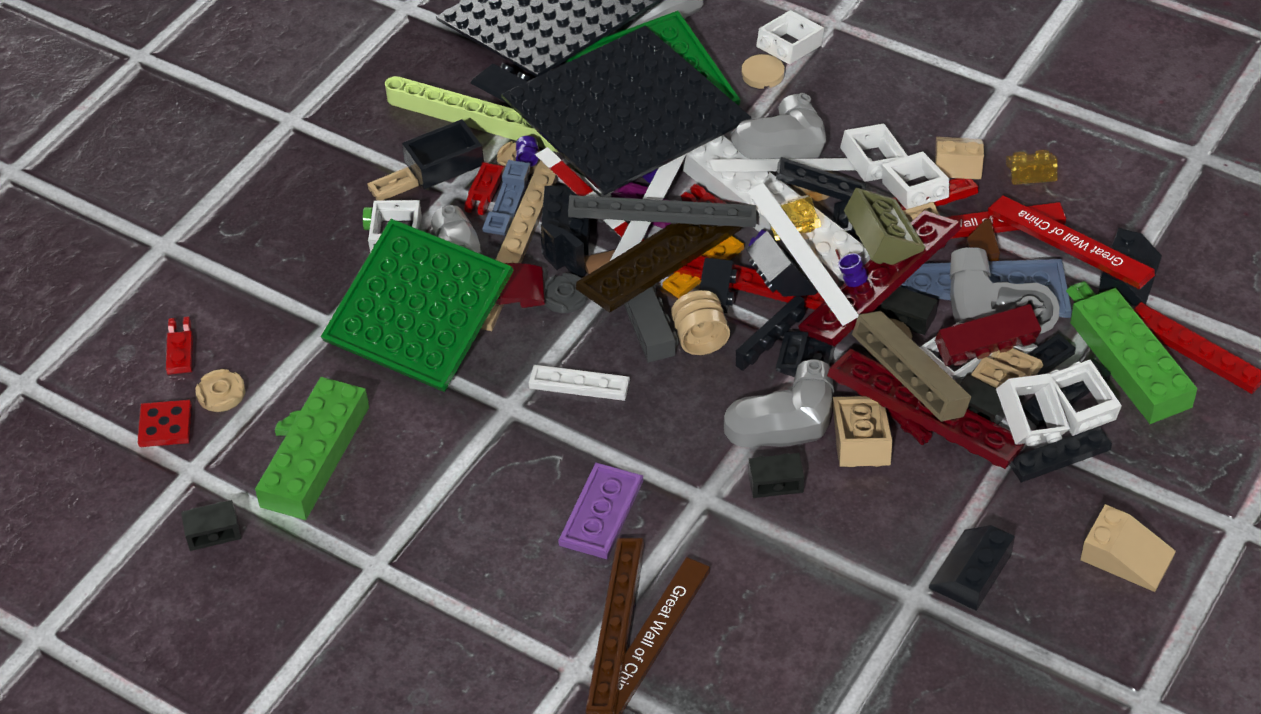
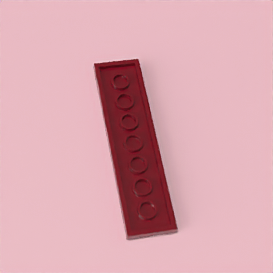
[798,210,961,347]
[827,349,1025,469]

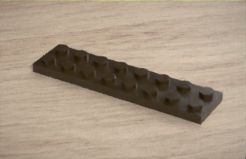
[576,201,742,313]

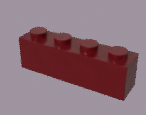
[934,304,1042,366]

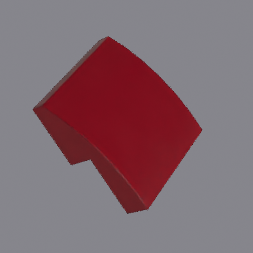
[496,263,545,308]

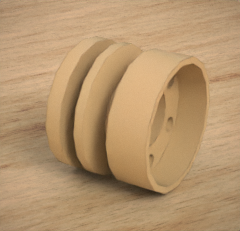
[671,290,730,355]

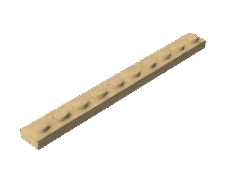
[481,160,558,331]

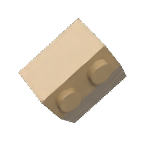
[935,137,984,179]
[833,396,892,467]
[1081,504,1176,592]

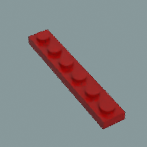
[1133,302,1261,394]

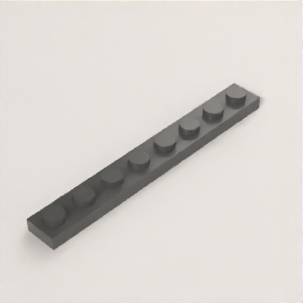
[568,195,756,227]

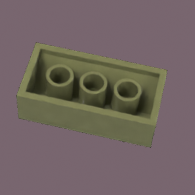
[844,188,925,265]

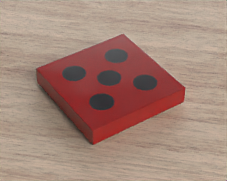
[137,400,192,447]

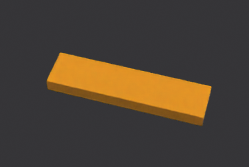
[662,236,744,299]

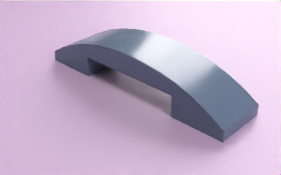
[482,160,530,235]

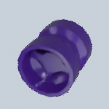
[516,136,538,167]
[838,253,868,287]

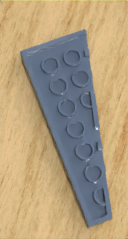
[899,259,1072,318]

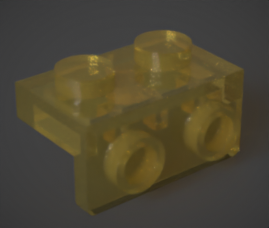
[1006,150,1058,185]
[769,195,821,241]

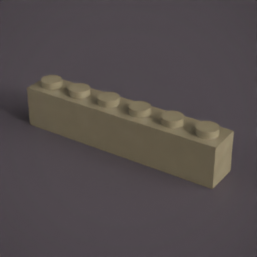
[852,311,971,421]

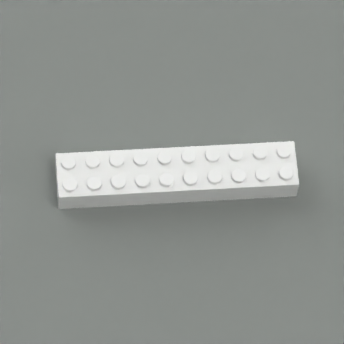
[683,135,870,288]

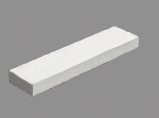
[529,365,630,401]

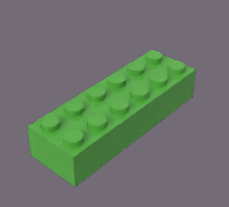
[1070,288,1197,424]
[255,377,369,520]

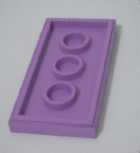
[558,463,643,559]

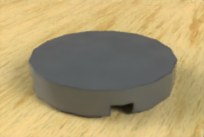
[544,273,588,313]

